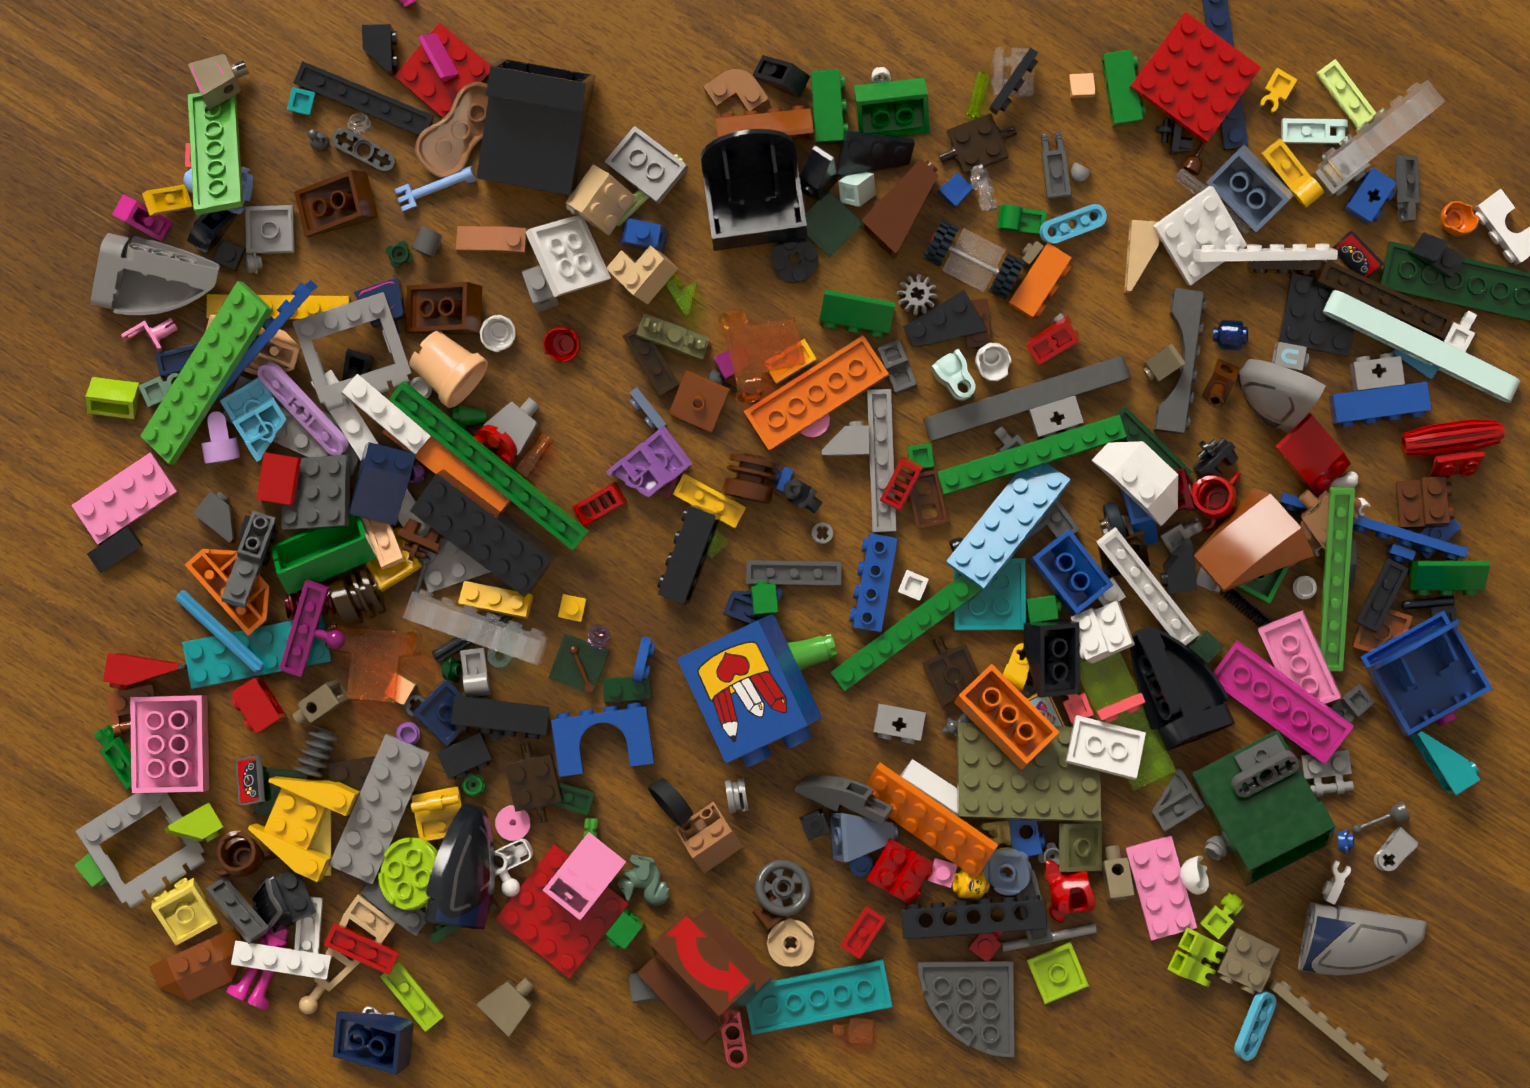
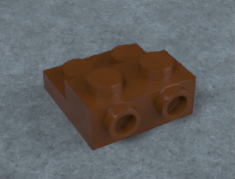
[1395,476,1454,529]

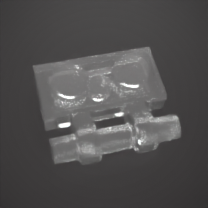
[991,47,1035,97]

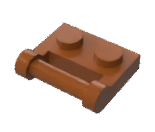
[106,683,157,736]

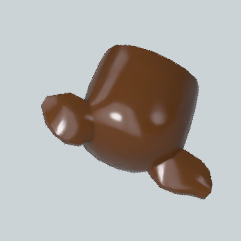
[214,830,278,877]

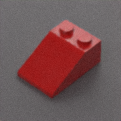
[1275,413,1351,497]
[103,653,187,689]

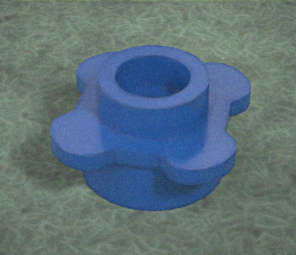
[1338,829,1354,854]

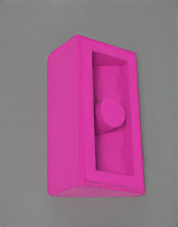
[419,33,458,82]

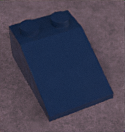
[349,442,415,526]
[333,1011,414,1075]

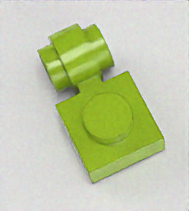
[1200,892,1244,940]

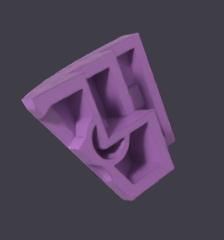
[606,426,693,497]

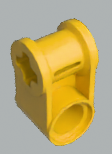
[1003,643,1030,692]

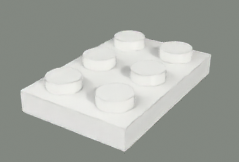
[1065,715,1146,780]

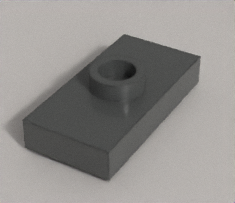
[1234,735,1286,772]

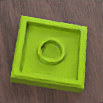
[1026,942,1089,1004]

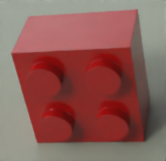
[230,677,287,734]

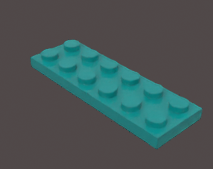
[182,615,332,689]
[746,959,892,1035]

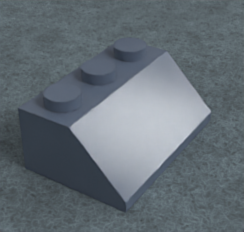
[1206,145,1295,232]

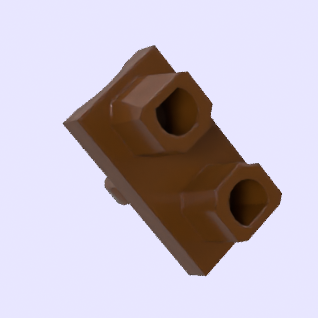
[397,519,441,561]

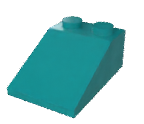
[1410,731,1480,795]

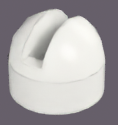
[871,67,891,83]

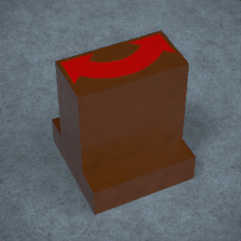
[637,907,773,1046]

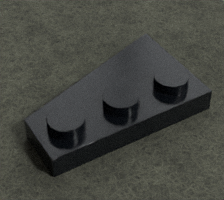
[836,131,915,177]

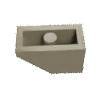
[1143,344,1185,383]

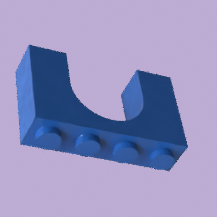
[551,702,655,777]

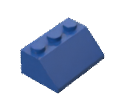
[1028,529,1113,616]

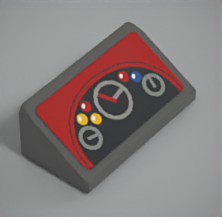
[235,755,265,807]

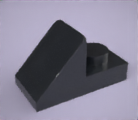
[1410,232,1465,278]

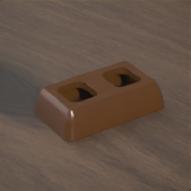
[906,470,948,528]

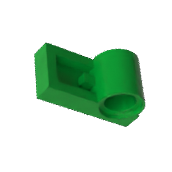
[996,204,1047,235]

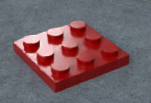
[394,23,491,118]

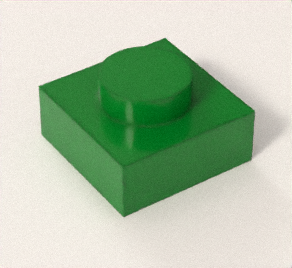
[907,443,934,470]

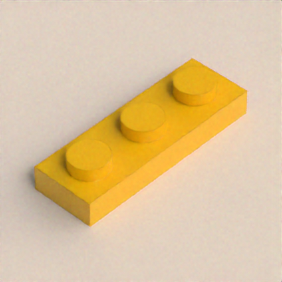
[673,474,746,528]
[458,581,533,619]

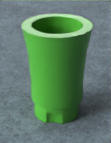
[788,634,838,671]

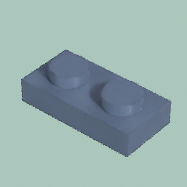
[629,387,667,430]

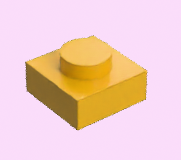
[558,594,587,622]

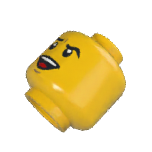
[952,869,990,901]

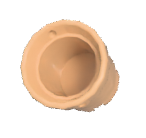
[409,331,488,408]

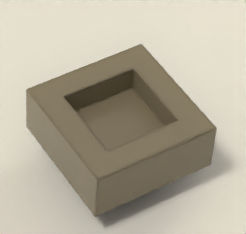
[1020,241,1044,268]

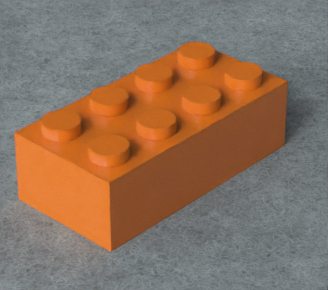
[954,664,1060,771]

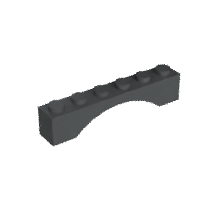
[1153,288,1207,434]

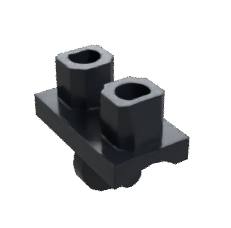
[1155,119,1193,155]
[1192,438,1238,477]
[783,479,823,514]

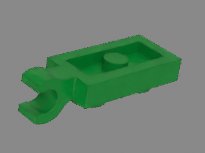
[94,725,132,790]

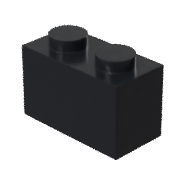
[437,733,494,780]

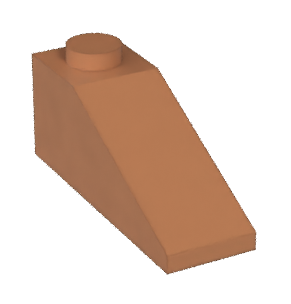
[456,226,528,255]

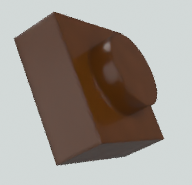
[752,897,786,931]

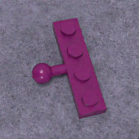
[279,579,345,677]

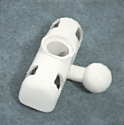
[494,839,533,897]

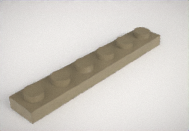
[1269,980,1389,1082]

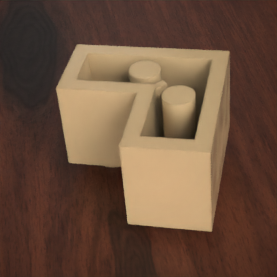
[606,245,678,304]

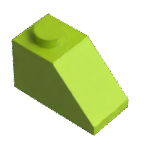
[164,803,223,842]

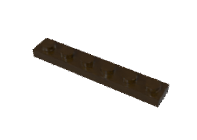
[1316,260,1453,340]

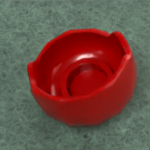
[543,326,581,362]

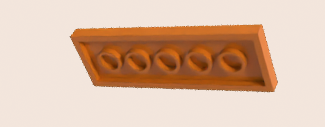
[744,335,889,452]
[866,763,998,879]

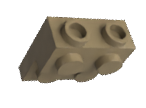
[1216,928,1280,995]

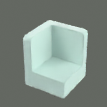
[838,172,876,207]

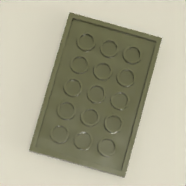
[957,723,1101,823]

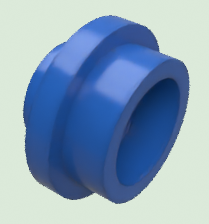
[849,854,873,877]

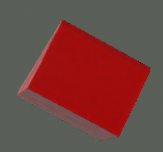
[256,452,301,506]

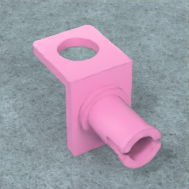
[121,318,178,353]

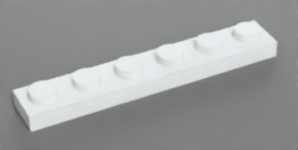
[1193,243,1338,262]
[1097,527,1200,645]

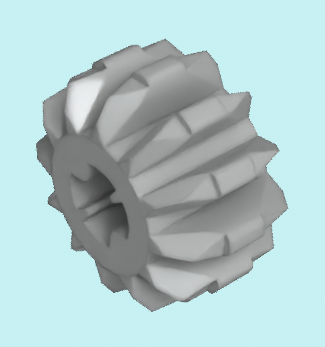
[897,274,937,315]

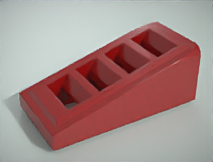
[879,456,923,511]
[572,482,627,527]

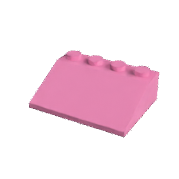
[130,695,209,793]

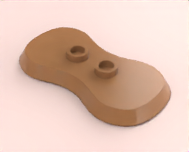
[415,82,489,178]

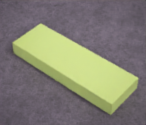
[1315,59,1378,130]

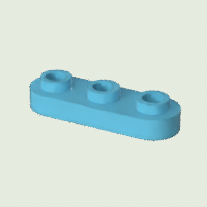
[1039,204,1107,244]
[1234,990,1277,1061]

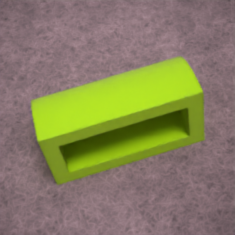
[85,377,139,419]

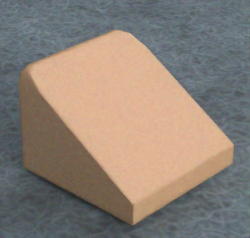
[1069,73,1095,98]
[384,673,417,706]

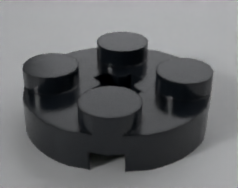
[771,238,818,284]

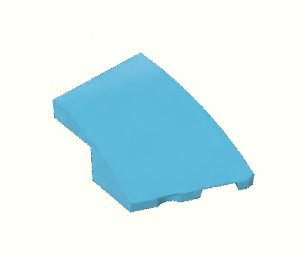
[219,377,286,462]

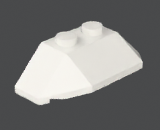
[1091,441,1178,526]

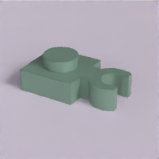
[138,373,178,408]

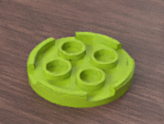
[378,838,438,910]

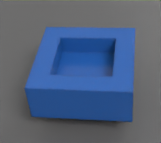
[773,467,794,493]
[1386,544,1416,564]

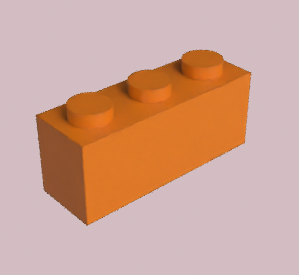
[1007,243,1072,319]

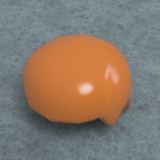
[1440,201,1479,236]

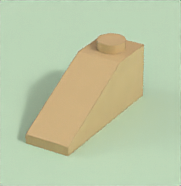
[1124,220,1162,294]

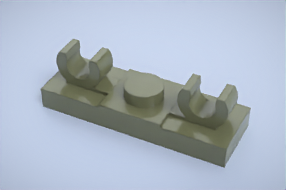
[635,313,710,361]

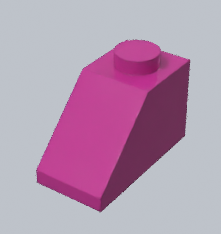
[112,194,173,242]

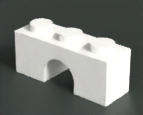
[1473,189,1530,266]

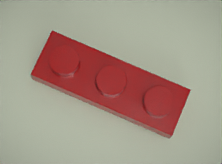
[324,923,400,975]

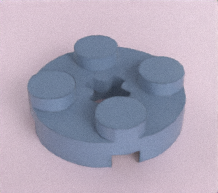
[983,847,1032,895]

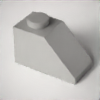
[821,421,869,456]

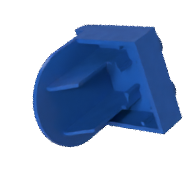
[1360,611,1493,737]

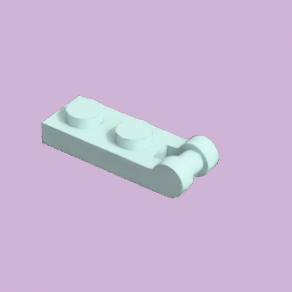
[1281,118,1348,145]

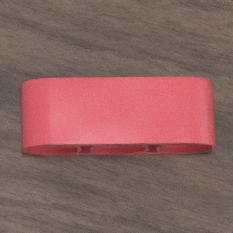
[721,1012,748,1068]

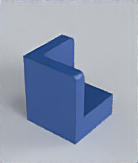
[937,173,975,209]

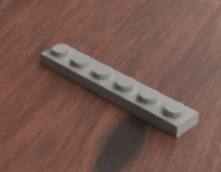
[867,389,896,532]

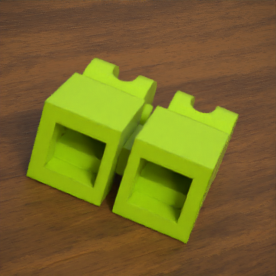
[1167,927,1227,987]

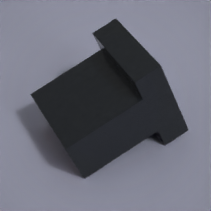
[476,59,596,195]

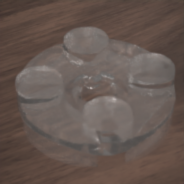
[970,163,998,212]

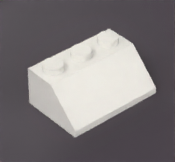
[900,759,957,816]

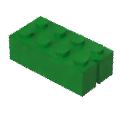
[271,515,377,595]

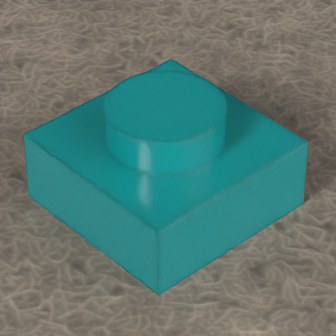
[287,87,317,117]

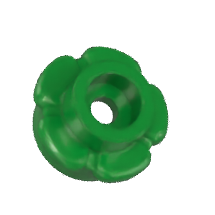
[462,773,485,797]

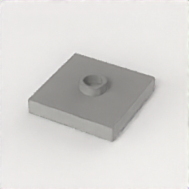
[245,205,295,254]

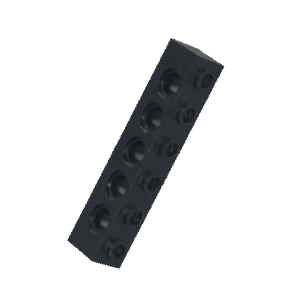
[901,895,1048,939]

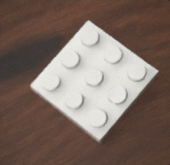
[1153,186,1247,286]
[525,215,611,297]

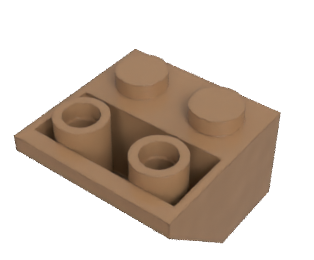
[674,801,744,874]

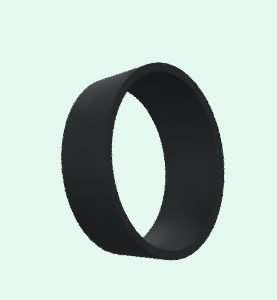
[648,778,693,827]

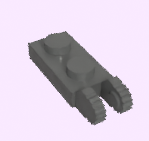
[1041,131,1071,200]

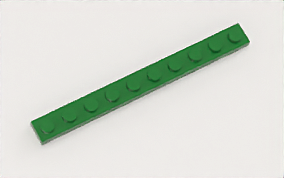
[389,381,589,551]

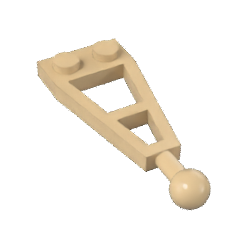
[299,894,396,1015]

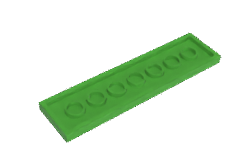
[140,281,273,465]

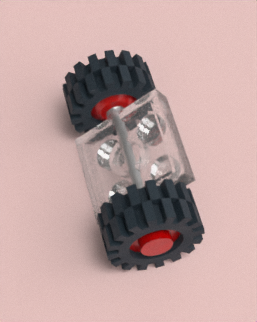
[923,220,1025,300]

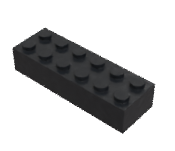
[410,469,557,597]

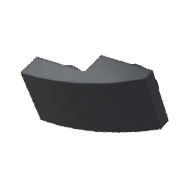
[87,526,143,573]

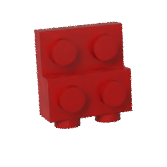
[867,838,934,904]

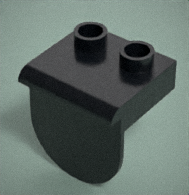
[701,129,808,251]

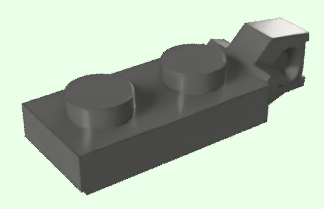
[1395,155,1420,222]

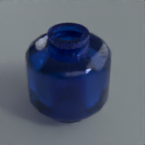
[1213,320,1249,351]

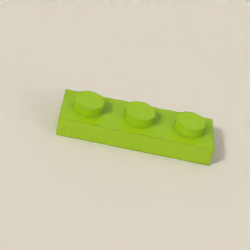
[380,960,444,1032]

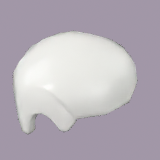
[480,315,516,352]
[975,343,1012,381]
[1180,856,1209,895]

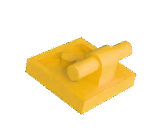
[411,786,462,841]

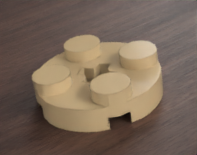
[767,918,815,967]

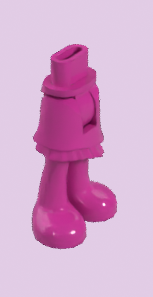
[226,929,290,1010]

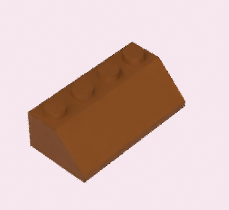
[716,106,814,142]

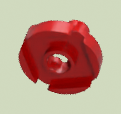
[473,425,517,466]

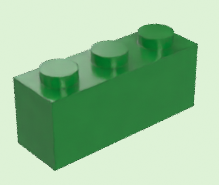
[1101,49,1146,127]
[811,69,848,145]

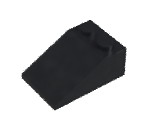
[1024,619,1080,698]

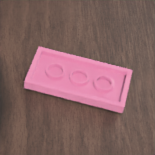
[71,452,178,545]
[1258,610,1341,704]
[1125,835,1197,941]

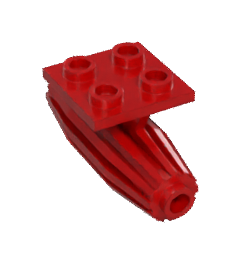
[1401,419,1505,479]

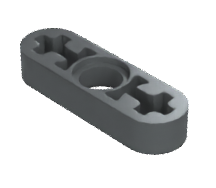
[332,128,396,173]
[1231,750,1299,797]

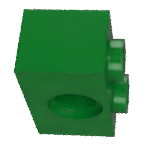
[606,908,644,950]

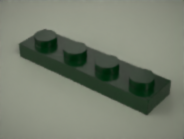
[1115,406,1192,476]

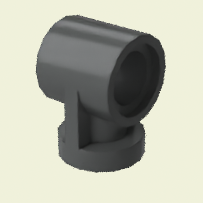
[412,226,442,258]

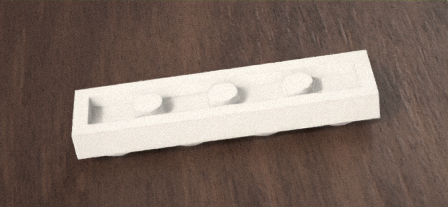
[342,374,430,454]
[231,941,331,980]

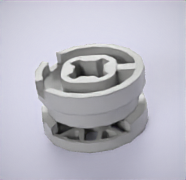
[725,778,749,813]

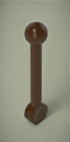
[569,646,594,693]

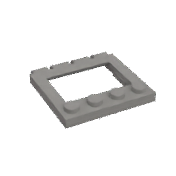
[292,292,411,411]
[75,792,205,909]

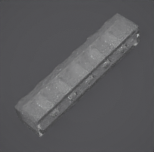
[1318,79,1445,188]
[403,589,549,666]

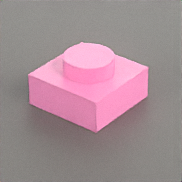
[928,857,957,888]

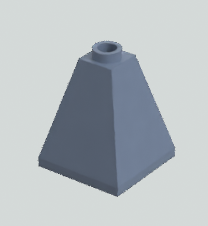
[829,812,898,862]

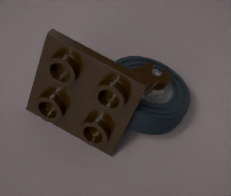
[1097,502,1150,578]

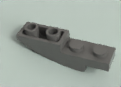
[221,511,276,608]
[795,775,894,825]

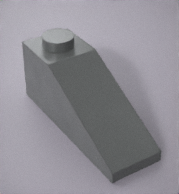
[361,875,427,936]

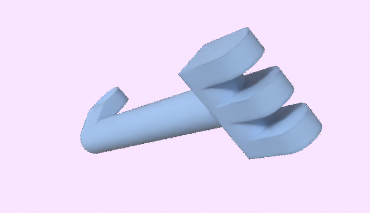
[394,166,477,212]

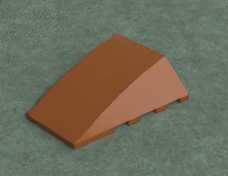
[1193,488,1315,592]

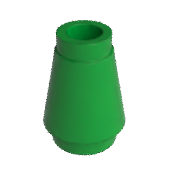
[452,405,486,428]

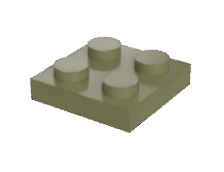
[1059,823,1102,872]

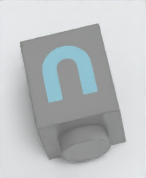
[1271,342,1309,372]

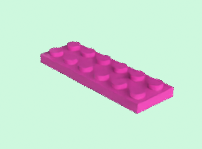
[1213,640,1354,764]

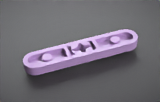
[257,361,348,456]

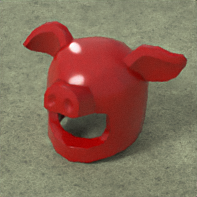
[1191,472,1241,531]
[1045,860,1095,923]

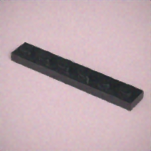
[293,61,434,136]

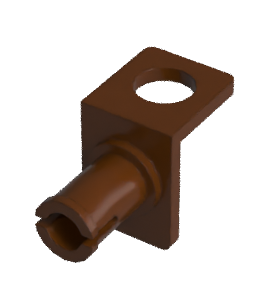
[1202,359,1239,408]

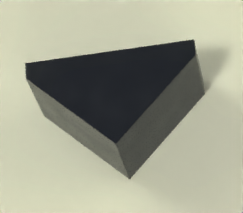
[342,349,375,381]

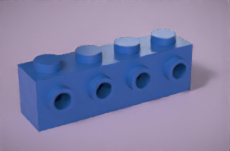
[849,533,898,632]

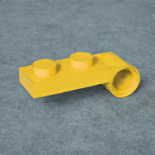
[1261,138,1325,208]

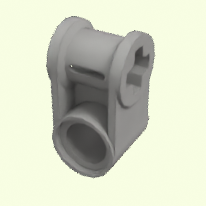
[1373,827,1418,871]

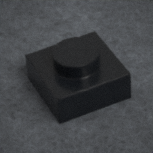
[213,239,246,271]

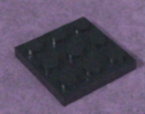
[1278,273,1354,357]

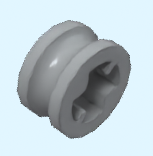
[811,522,833,544]

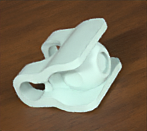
[930,349,975,401]

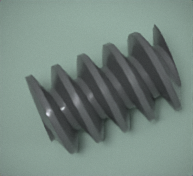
[294,723,339,777]

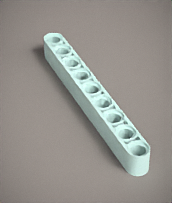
[1323,290,1520,403]

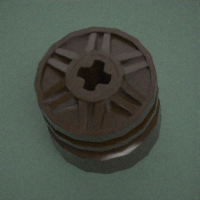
[328,567,386,629]

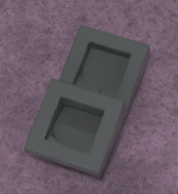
[877,340,918,395]
[1329,684,1375,722]

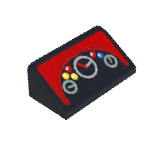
[1332,230,1384,278]

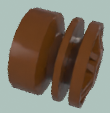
[722,453,779,504]

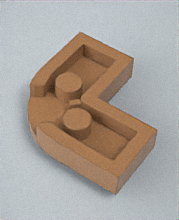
[703,69,769,111]

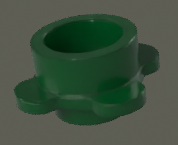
[386,241,413,268]
[442,657,462,683]

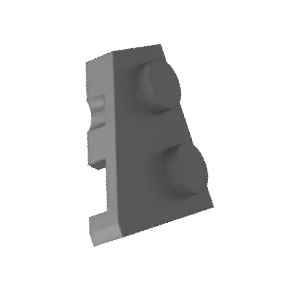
[1152,768,1205,832]

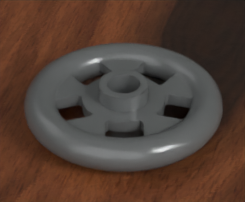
[755,860,811,916]

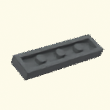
[746,560,842,586]

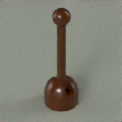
[1181,141,1205,175]

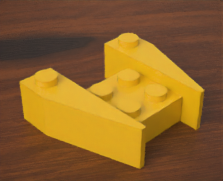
[248,776,360,882]

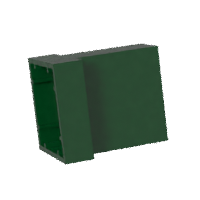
[1192,730,1336,887]

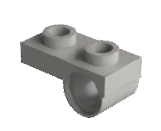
[460,647,491,697]

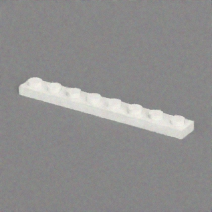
[311,370,431,537]

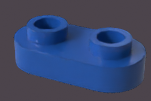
[632,636,655,683]

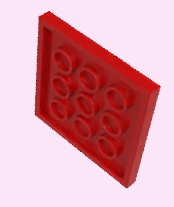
[1129,12,1262,144]
[495,844,629,978]

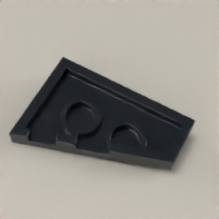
[903,290,989,348]

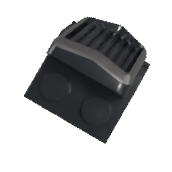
[252,870,317,934]

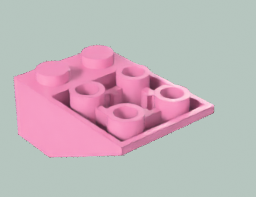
[543,832,626,920]

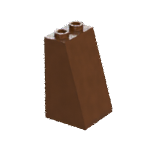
[860,159,938,259]

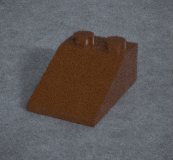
[294,170,378,237]
[405,282,482,334]

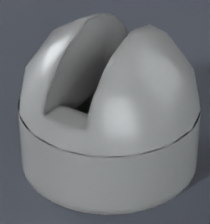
[1071,162,1092,182]

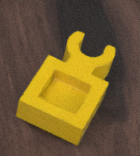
[1259,68,1298,113]

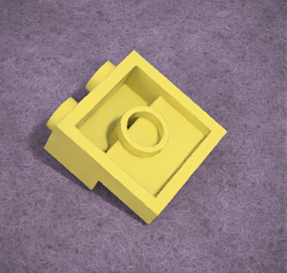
[151,878,218,946]

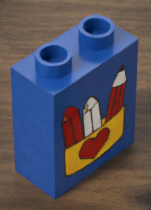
[677,614,822,768]

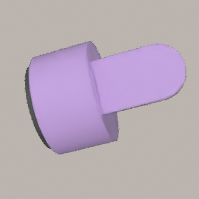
[201,411,240,465]

